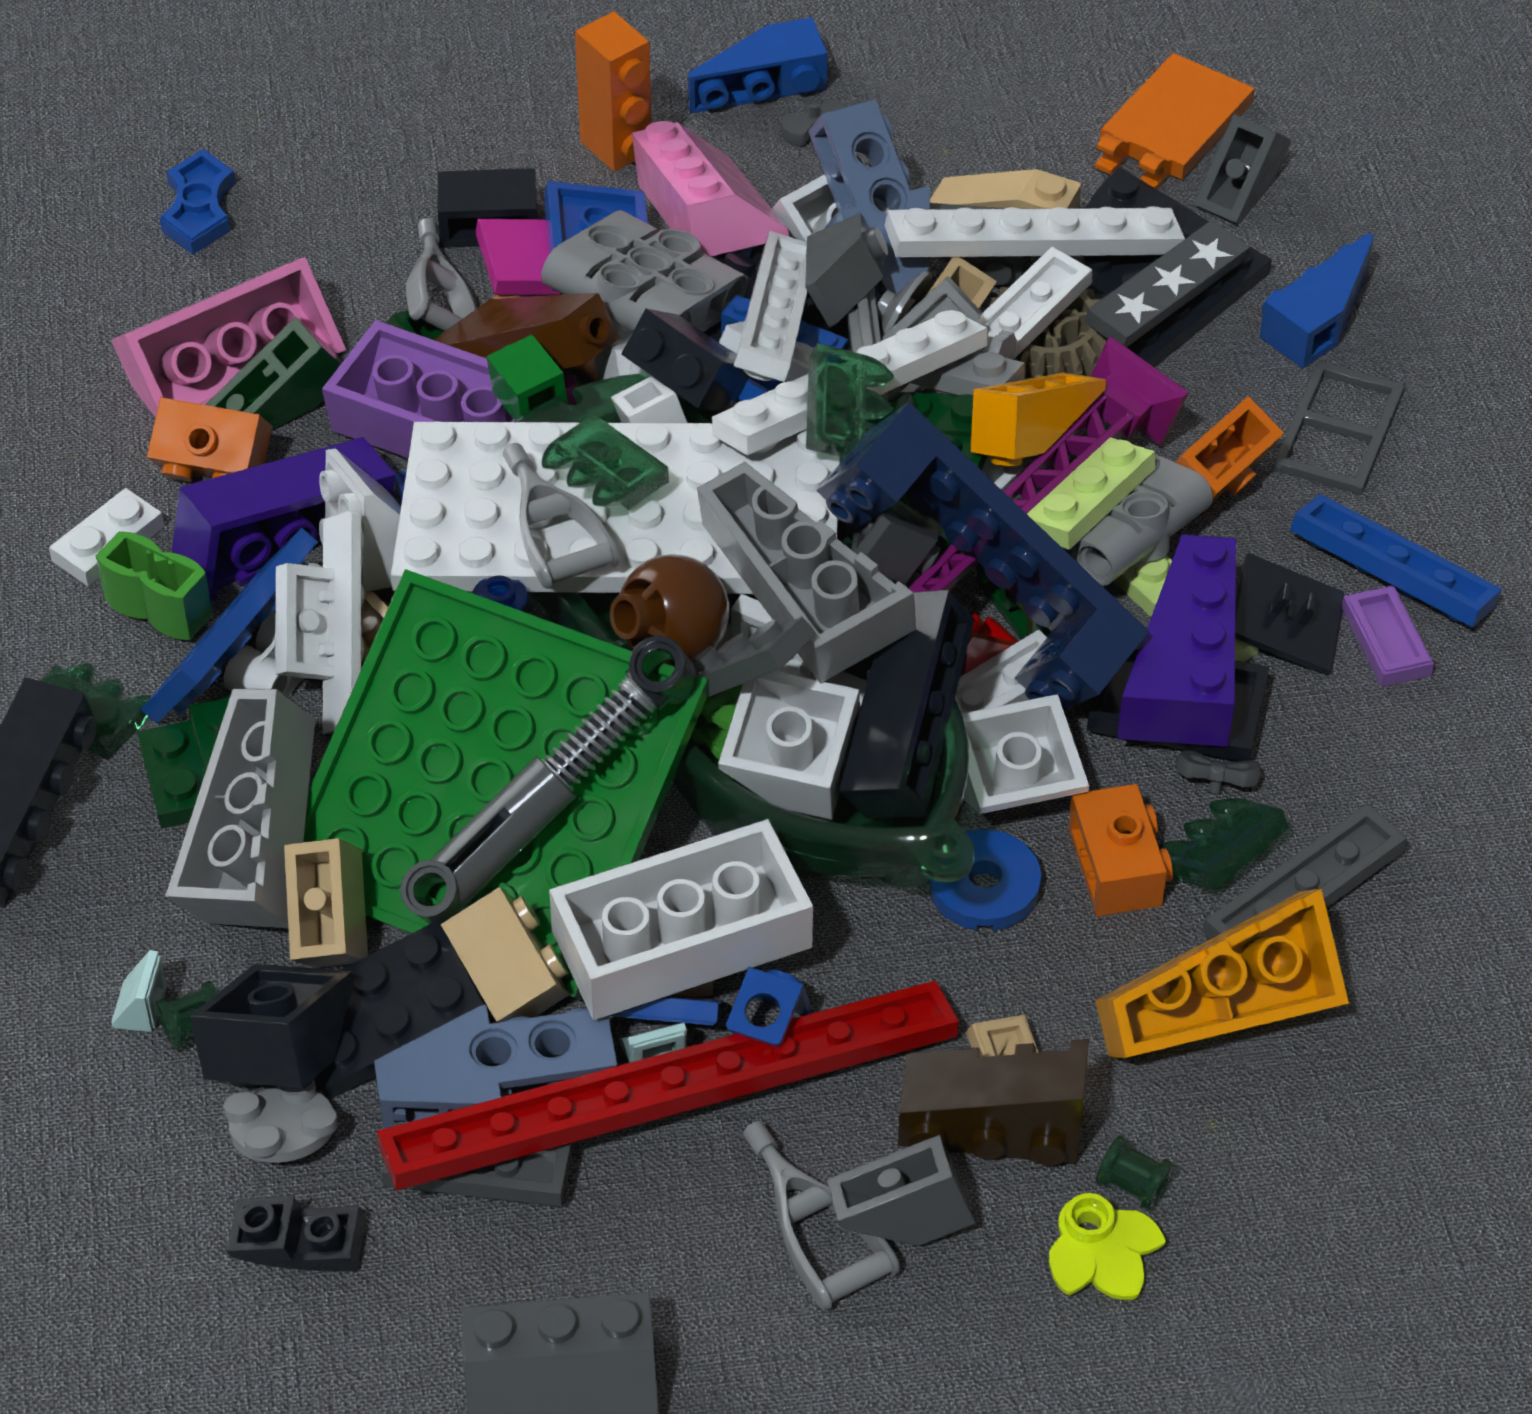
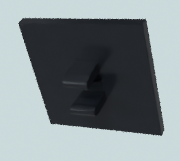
[1235,553,1344,676]

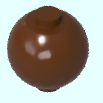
[610,554,730,667]

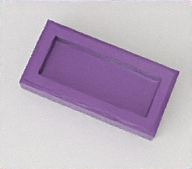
[1342,585,1434,687]

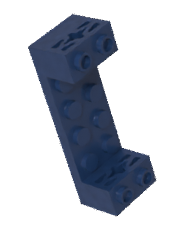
[816,402,1149,710]

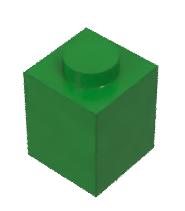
[486,335,568,422]

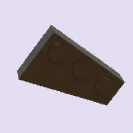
[898,1039,1089,1166]

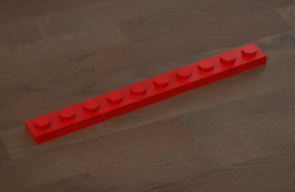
[377,980,959,1191]

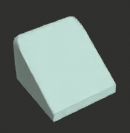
[112,950,167,1032]
[620,1023,687,1063]

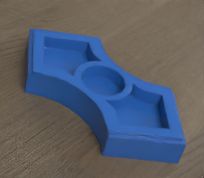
[160,148,236,255]

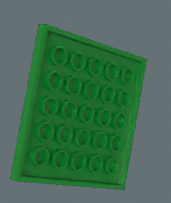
[303,569,709,1001]

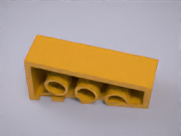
[1095,889,1349,1058]

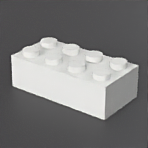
[549,819,813,1020]

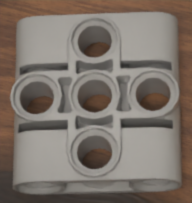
[541,210,749,332]
[1014,439,1213,586]

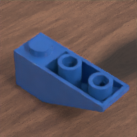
[688,17,827,114]
[1259,232,1374,369]

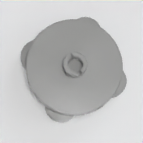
[224,1079,338,1163]

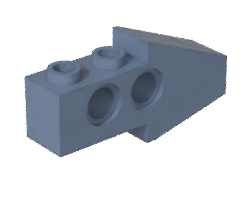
[808,99,930,305]
[374,1005,617,1129]

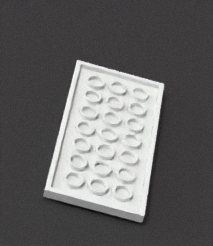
[391,422,842,594]

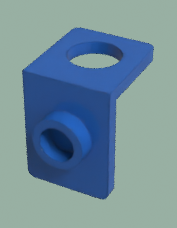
[726,967,812,1047]

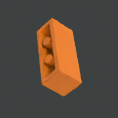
[575,11,652,172]

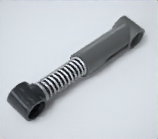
[400,636,698,924]

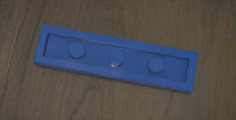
[1290,494,1502,628]

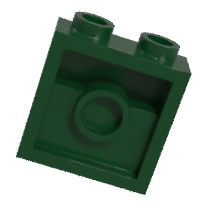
[137,696,230,829]

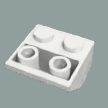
[319,448,401,592]

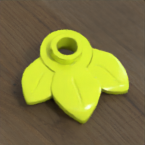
[1049,1193,1166,1300]

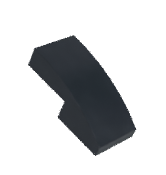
[227,1196,367,1271]

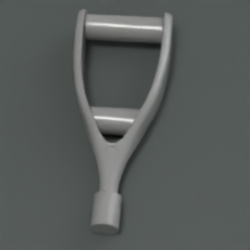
[406,218,477,331]
[503,443,620,589]
[743,1121,900,1310]

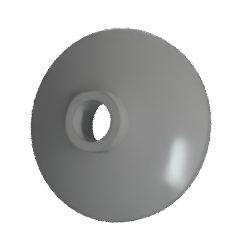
[877,271,933,337]

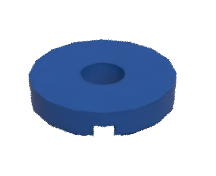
[928,829,1042,930]

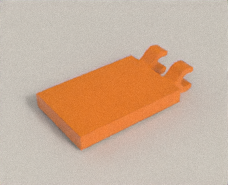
[1095,53,1255,190]

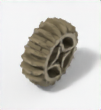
[985,279,1108,379]

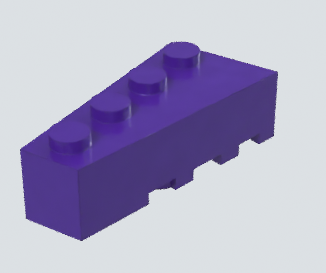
[172,437,396,602]
[1117,535,1236,747]

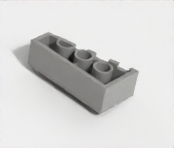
[697,462,916,684]
[165,689,315,928]

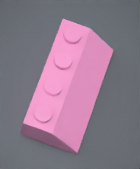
[632,121,789,257]
[111,257,346,418]

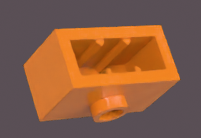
[1176,396,1284,503]
[147,397,272,482]
[1068,784,1173,917]

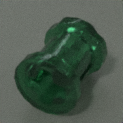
[155,980,218,1050]
[1096,1135,1174,1211]

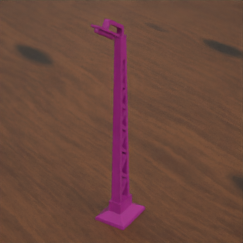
[908,336,1189,592]

